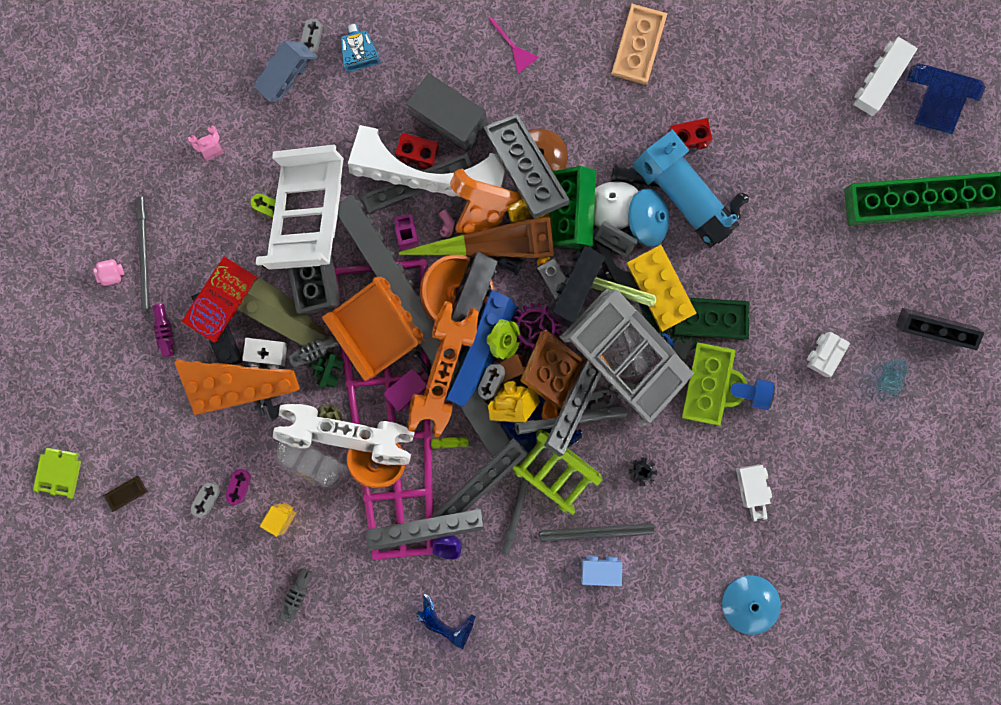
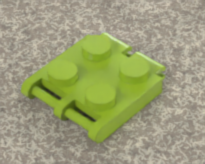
[33,448,81,499]

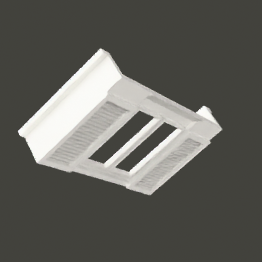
[256,145,344,269]

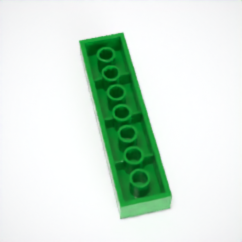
[844,172,1001,226]

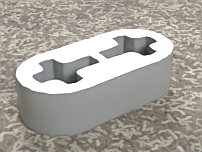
[301,19,323,54]
[478,364,505,399]
[191,483,220,517]

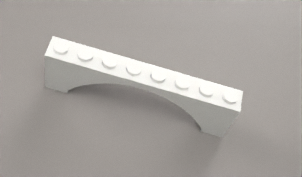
[348,125,506,197]

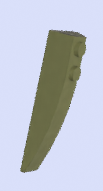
[237,278,335,358]

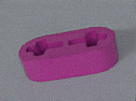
[226,469,251,505]

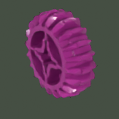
[513,303,561,354]

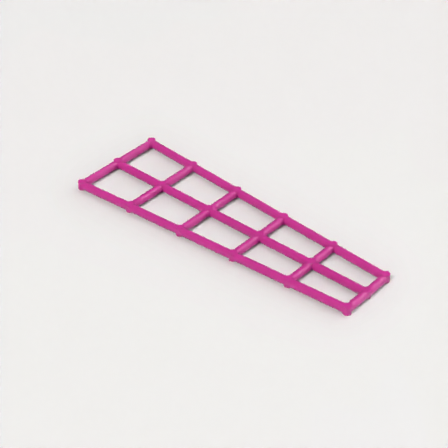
[334,258,434,560]

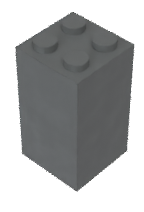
[407,73,487,152]

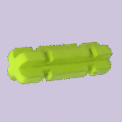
[431,436,469,449]

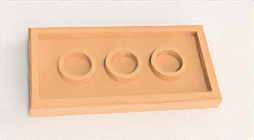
[611,4,668,85]

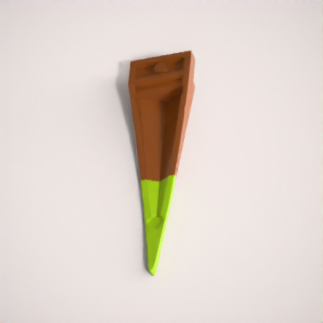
[399,216,554,258]

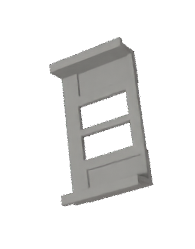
[560,288,694,426]

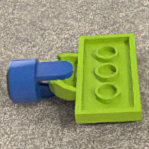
[682,342,775,426]

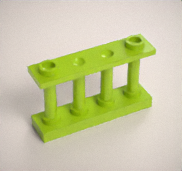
[512,429,602,515]

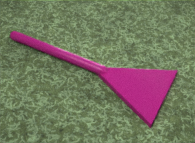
[489,17,539,74]

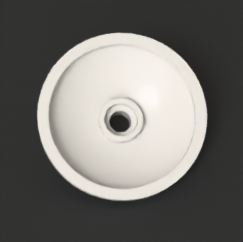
[594,181,638,230]

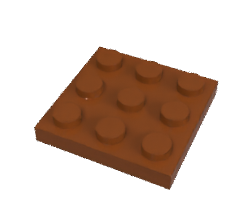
[520,330,584,411]

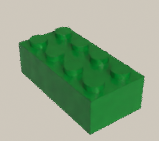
[550,166,596,250]

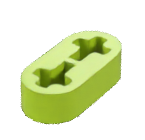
[251,194,286,218]

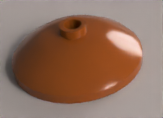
[528,129,568,171]

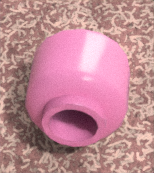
[93,259,124,286]

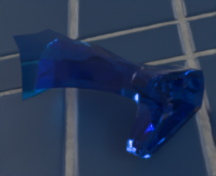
[416,594,476,650]

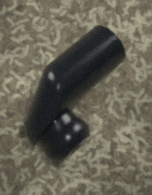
[730,193,749,219]

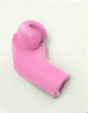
[439,209,455,238]

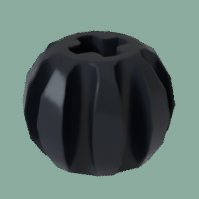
[629,457,657,486]

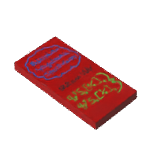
[181,256,258,343]

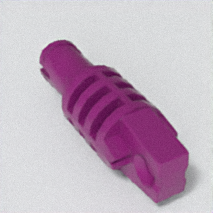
[152,304,175,357]

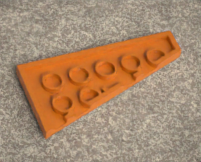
[174,360,300,415]

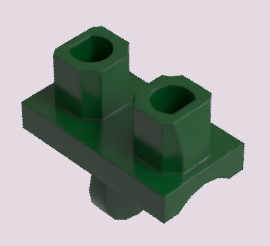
[309,351,344,388]

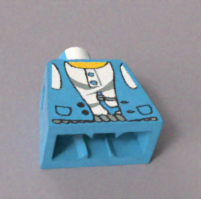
[341,24,381,73]

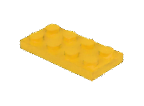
[626,245,696,332]

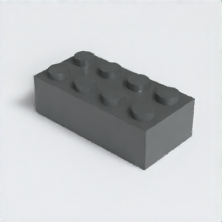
[288,229,341,315]

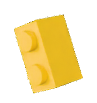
[260,502,296,537]

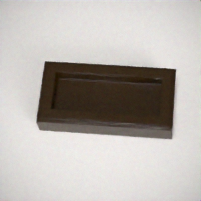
[103,476,148,512]

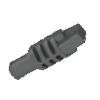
[288,335,340,367]
[279,568,313,623]

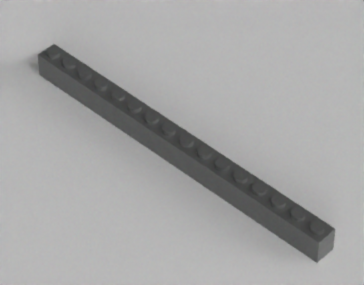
[337,195,510,458]

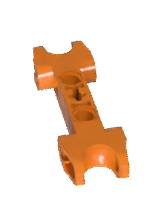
[407,301,479,438]

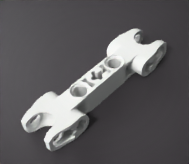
[273,404,414,465]

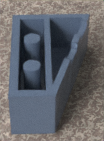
[253,41,318,102]

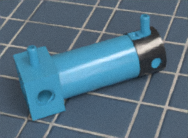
[632,129,740,249]

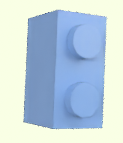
[581,555,623,586]

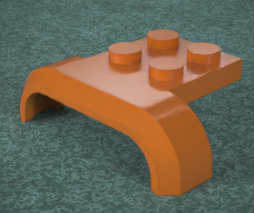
[450,169,522,234]

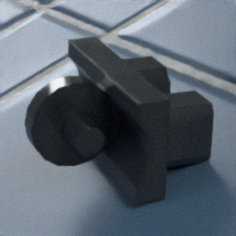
[251,395,283,422]

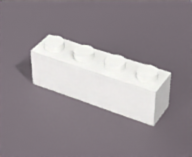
[853,37,918,116]

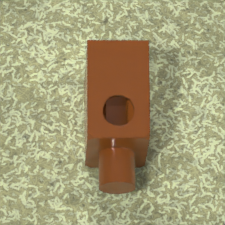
[489,354,527,386]

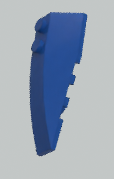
[446,290,519,407]

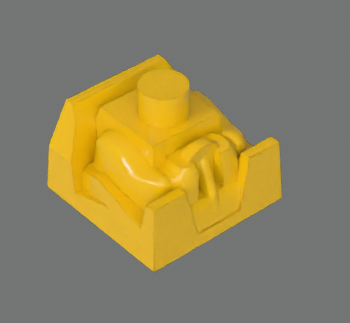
[488,381,540,423]

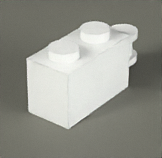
[736,464,772,522]

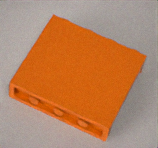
[322,276,425,381]

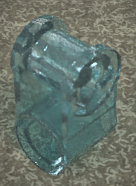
[876,359,908,397]

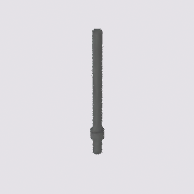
[135,197,149,310]
[502,441,537,555]

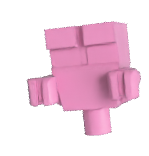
[188,125,224,161]

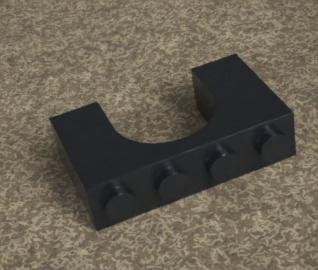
[591,226,640,300]

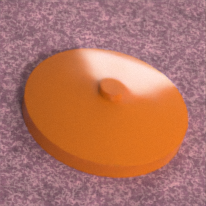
[420,255,494,323]

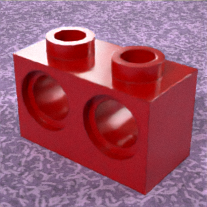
[668,118,713,150]
[395,133,439,170]

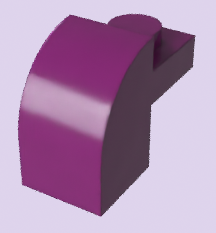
[394,213,420,251]

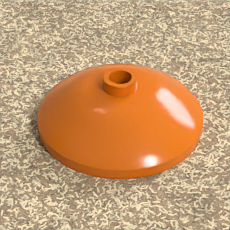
[347,438,406,488]

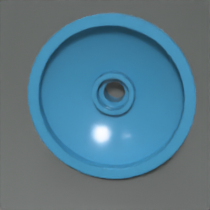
[628,189,670,247]
[722,575,781,635]

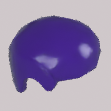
[432,535,462,560]

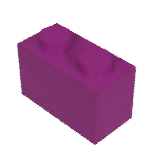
[383,368,427,412]

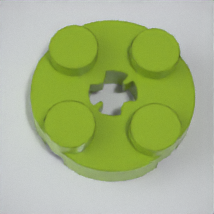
[487,319,520,359]

